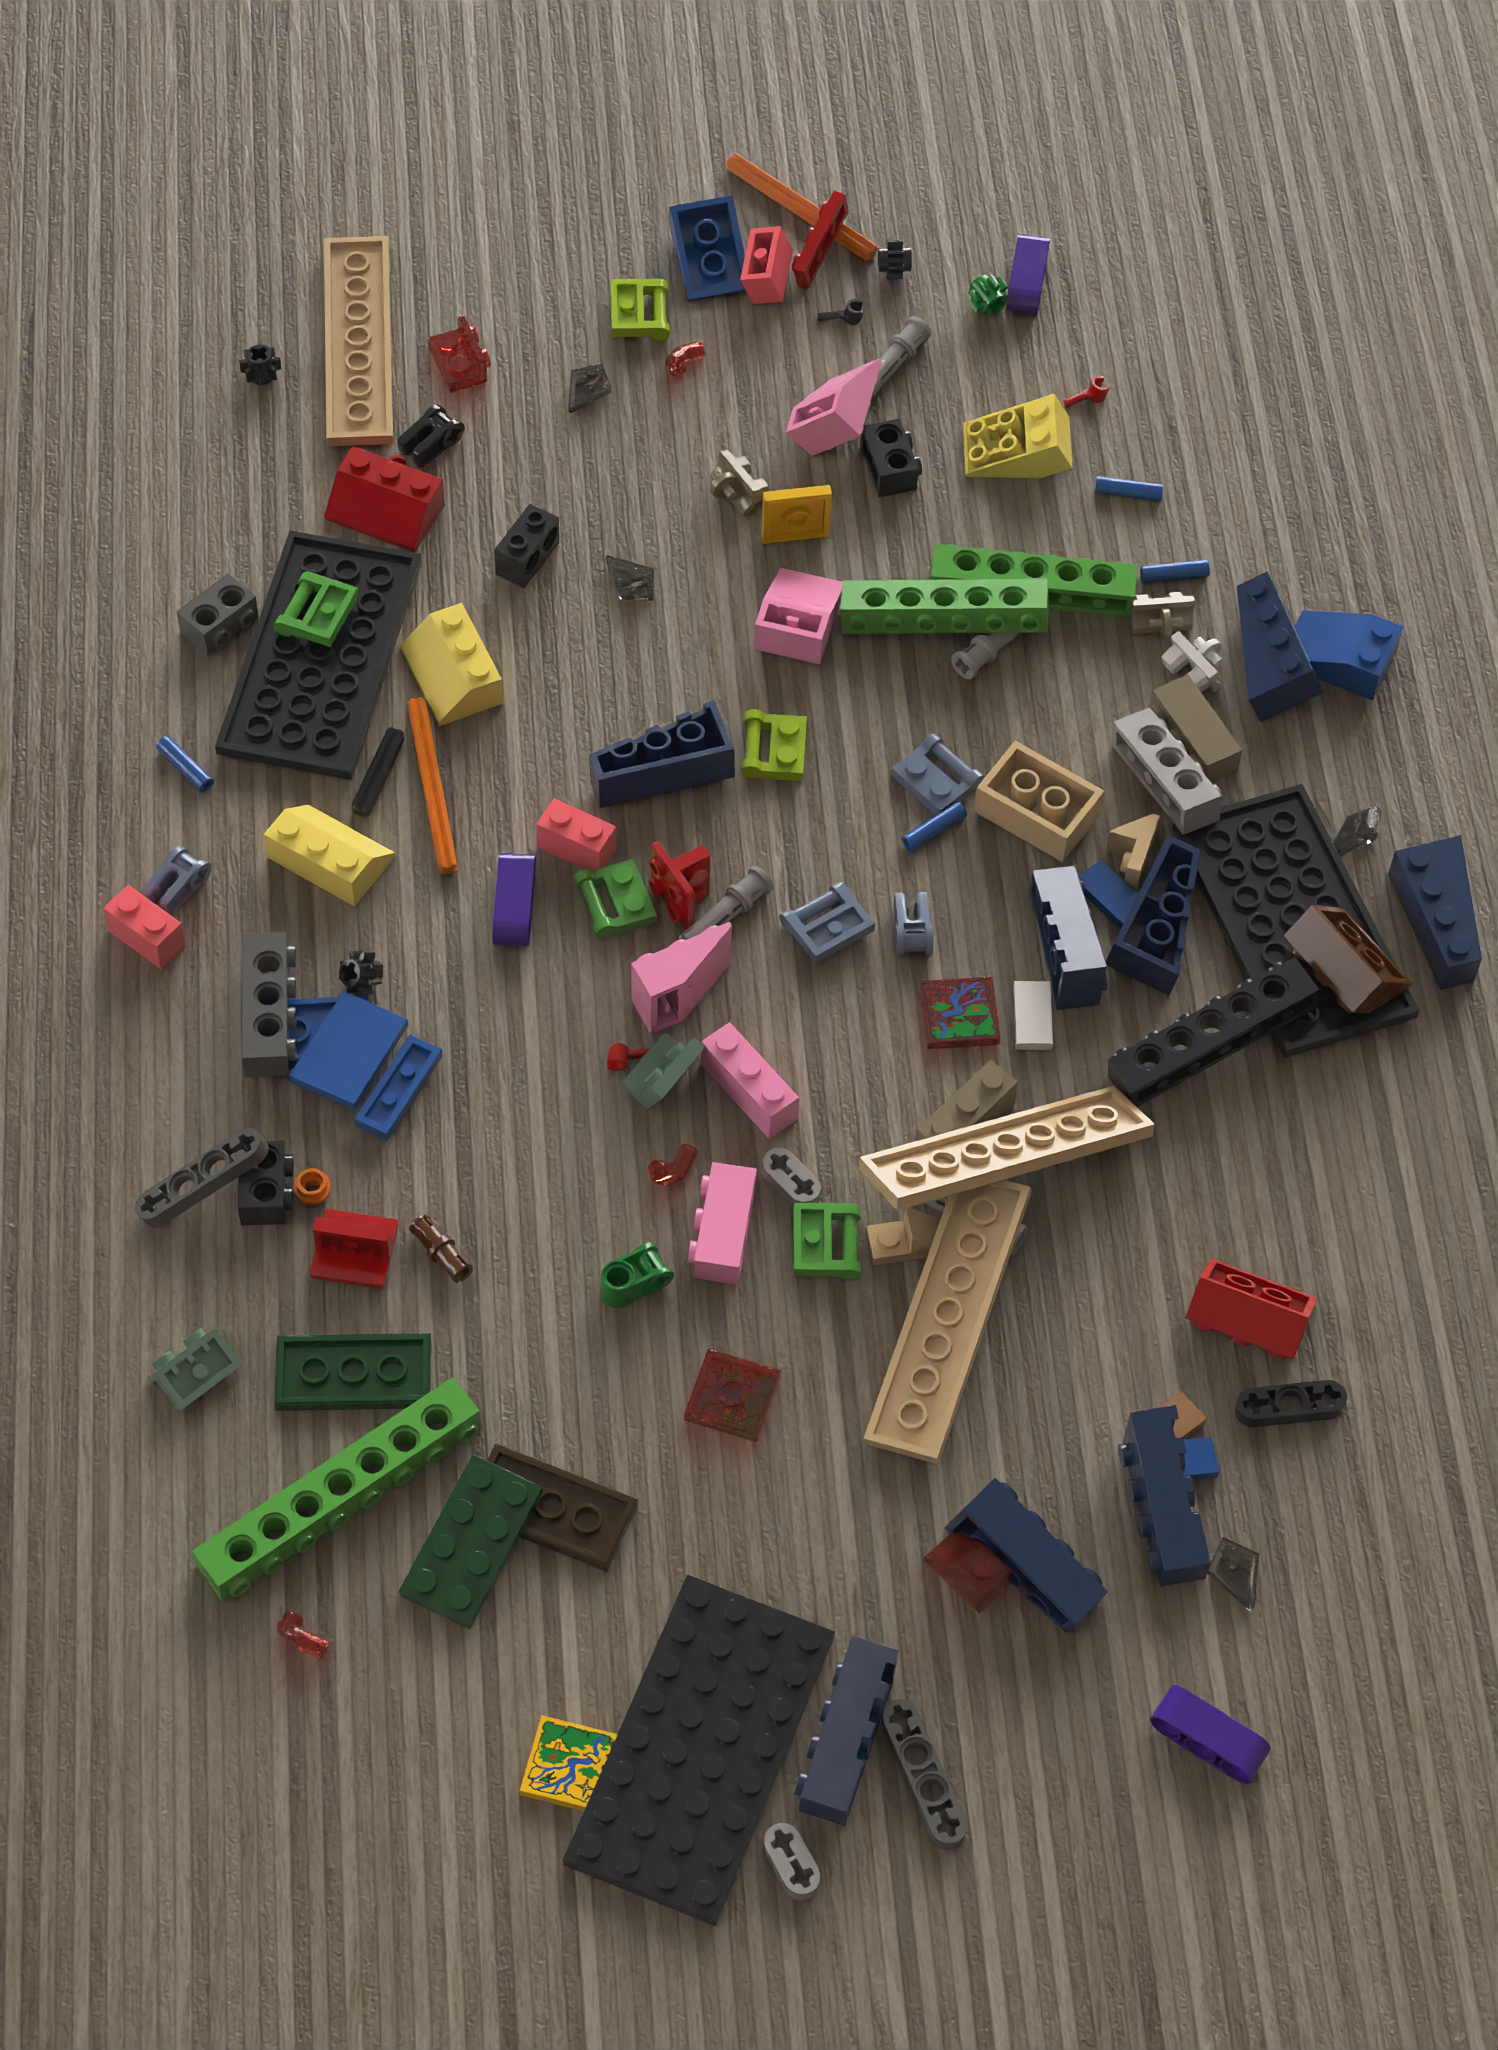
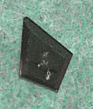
[568,363,611,413]
[606,555,654,601]
[1333,806,1382,857]
[1207,1537,1259,1611]

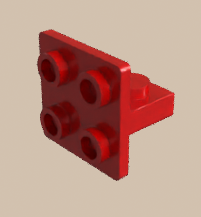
[648,841,710,930]
[310,1209,399,1289]

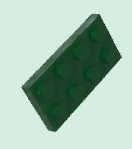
[398,1454,544,1630]

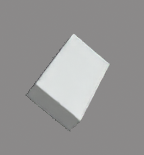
[1013,981,1053,1050]

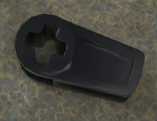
[397,404,465,468]

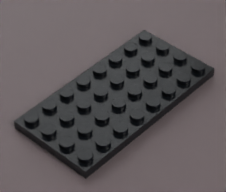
[215,530,422,780]
[1172,784,1420,1058]
[563,1575,835,1926]

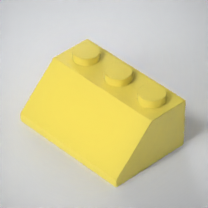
[400,603,503,726]
[264,805,396,907]

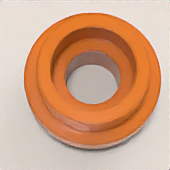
[293,1168,331,1205]

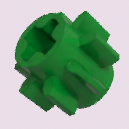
[968,274,1008,315]

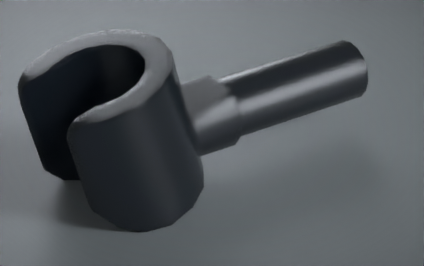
[817,299,864,325]

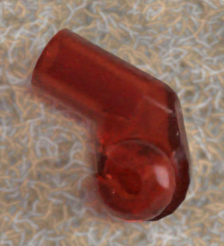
[665,340,705,377]
[647,1144,698,1186]
[277,1611,330,1659]

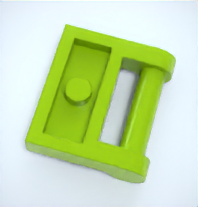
[611,279,670,341]
[740,709,807,781]

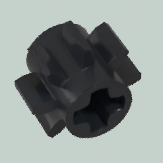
[878,240,912,279]
[239,344,282,386]
[339,951,383,995]

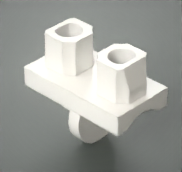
[1161,631,1223,692]

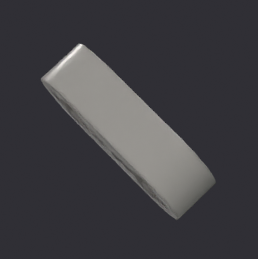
[762,1148,821,1207]
[764,1823,820,1901]

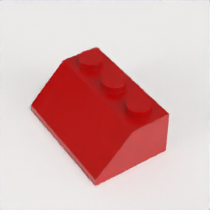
[324,446,445,553]
[1185,1258,1318,1359]

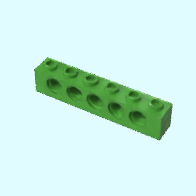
[931,544,1137,618]
[840,579,1049,634]

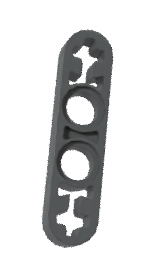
[135,1128,269,1227]
[881,1699,967,1850]

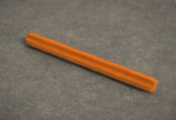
[726,153,878,261]
[407,697,458,875]

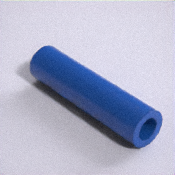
[1095,476,1163,501]
[1140,559,1210,583]
[156,736,214,793]
[901,802,967,852]

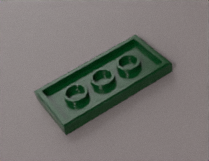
[274,1333,431,1411]

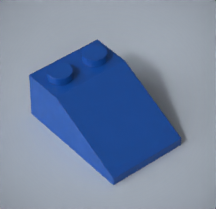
[668,195,746,301]
[1294,610,1404,701]

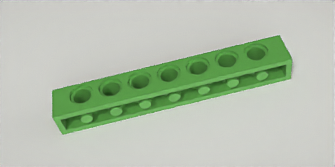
[192,1377,481,1602]

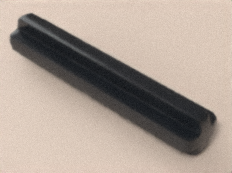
[352,727,405,817]

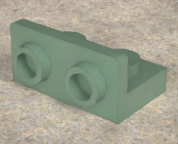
[621,1033,705,1109]
[148,1327,242,1412]

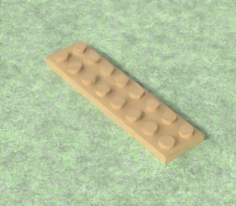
[324,236,394,446]
[859,1086,1155,1210]
[863,1180,1031,1465]

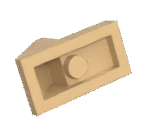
[1106,814,1160,891]
[866,1208,940,1266]

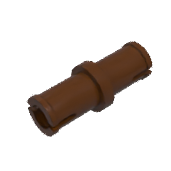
[409,1214,473,1283]

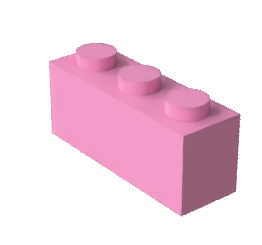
[700,1022,799,1139]
[688,1162,757,1285]

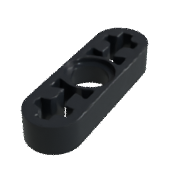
[1235,1380,1347,1427]

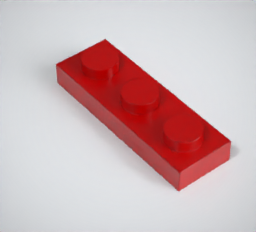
[792,190,849,289]

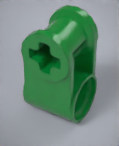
[600,1242,675,1308]

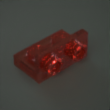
[427,315,491,393]

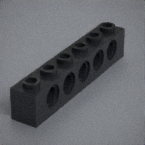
[1108,957,1319,1107]

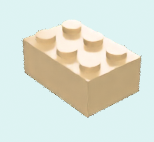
[974,741,1104,862]

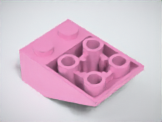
[786,358,882,456]
[754,568,843,664]
[631,921,732,1034]

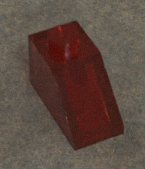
[924,1532,1011,1614]

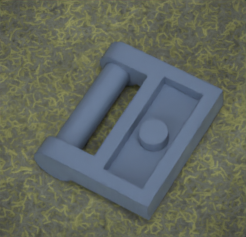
[891,733,985,815]
[779,882,875,964]

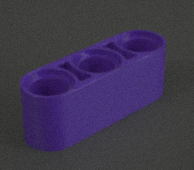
[1006,233,1050,315]
[492,853,536,946]
[1150,1685,1271,1784]

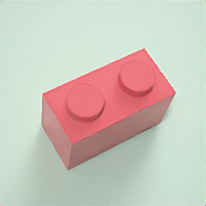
[740,226,793,304]
[536,798,617,870]
[103,885,186,970]

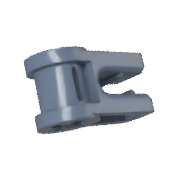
[141,846,211,916]
[894,892,933,956]

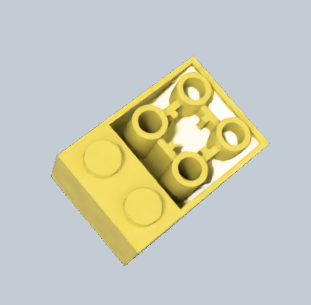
[963,394,1073,478]

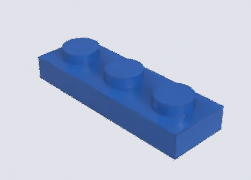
[354,1035,443,1141]

